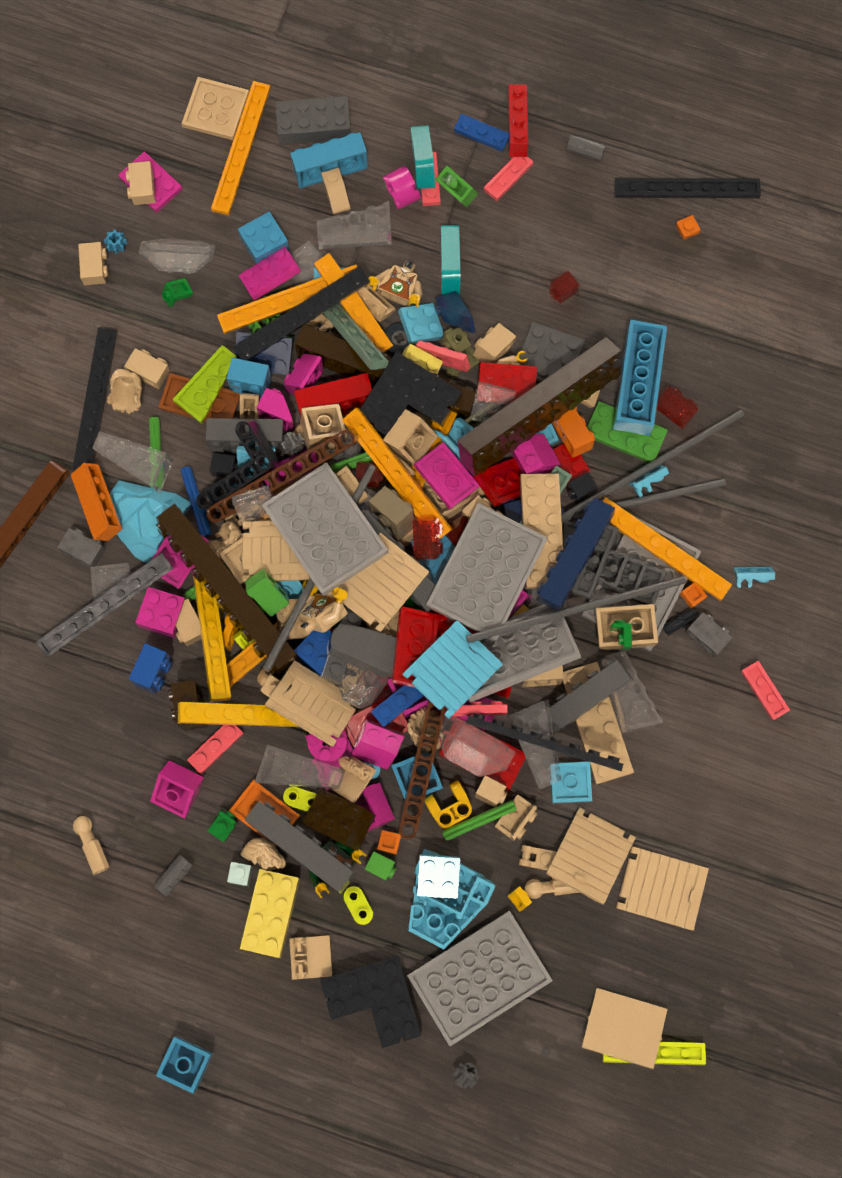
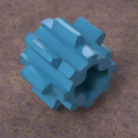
[104,230,128,254]

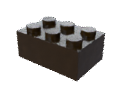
[168,680,207,731]
[302,788,376,852]

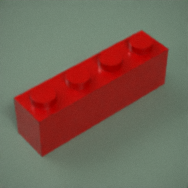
[508,84,528,157]

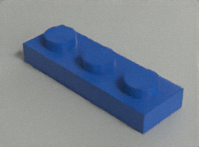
[454,114,509,152]
[371,685,424,728]

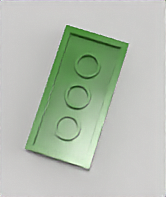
[587,401,668,463]

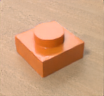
[675,215,701,240]
[680,583,708,608]
[377,830,401,855]

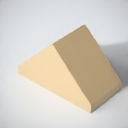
[240,393,260,419]

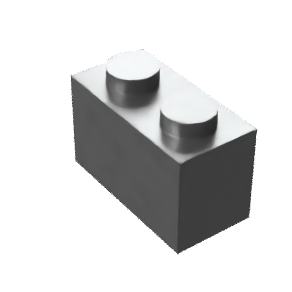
[57,528,105,569]
[685,612,733,658]

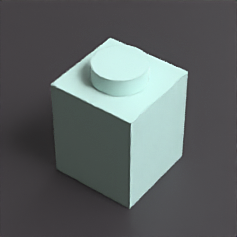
[227,862,253,887]

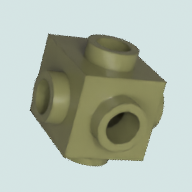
[440,328,472,352]

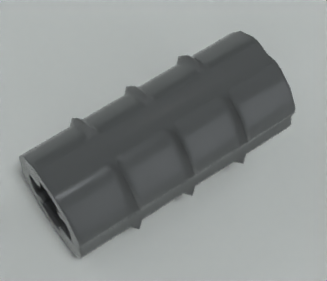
[566,135,606,162]
[154,855,193,896]

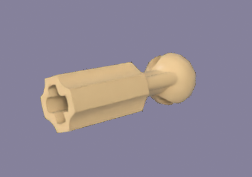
[73,816,109,875]
[525,878,579,899]

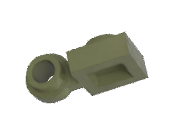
[446,347,482,379]

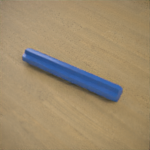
[180,466,212,537]

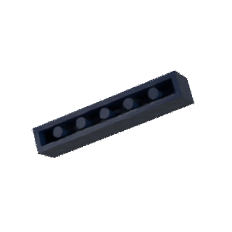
[537,497,615,611]

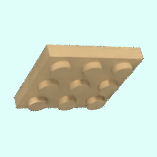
[182,77,249,140]

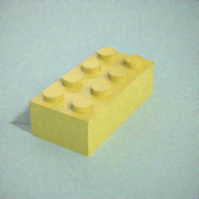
[240,869,300,958]

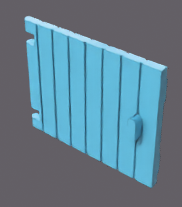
[402,620,503,719]

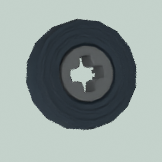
[385,323,416,355]

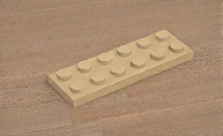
[520,474,563,589]
[562,662,634,785]

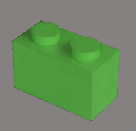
[435,166,479,207]
[245,568,289,617]

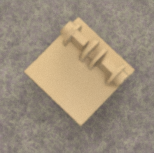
[330,756,377,803]
[290,935,332,980]

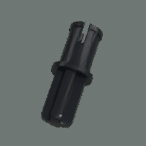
[663,607,700,636]

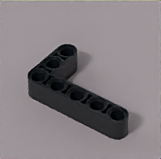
[196,419,278,510]

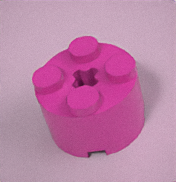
[383,165,421,209]
[307,730,348,764]

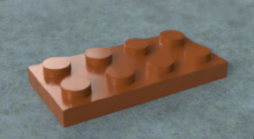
[158,373,240,422]

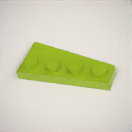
[173,345,237,424]

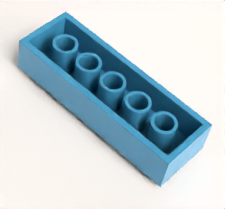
[613,320,667,436]

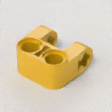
[424,780,472,829]

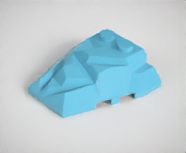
[110,480,191,564]
[408,849,496,949]

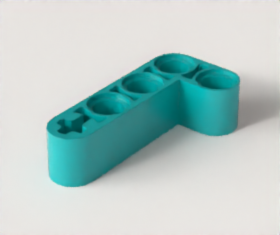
[410,125,435,190]
[441,225,460,296]

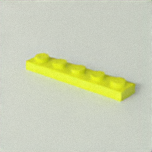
[603,1042,706,1065]

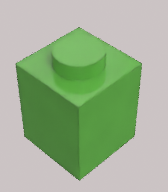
[365,852,397,881]

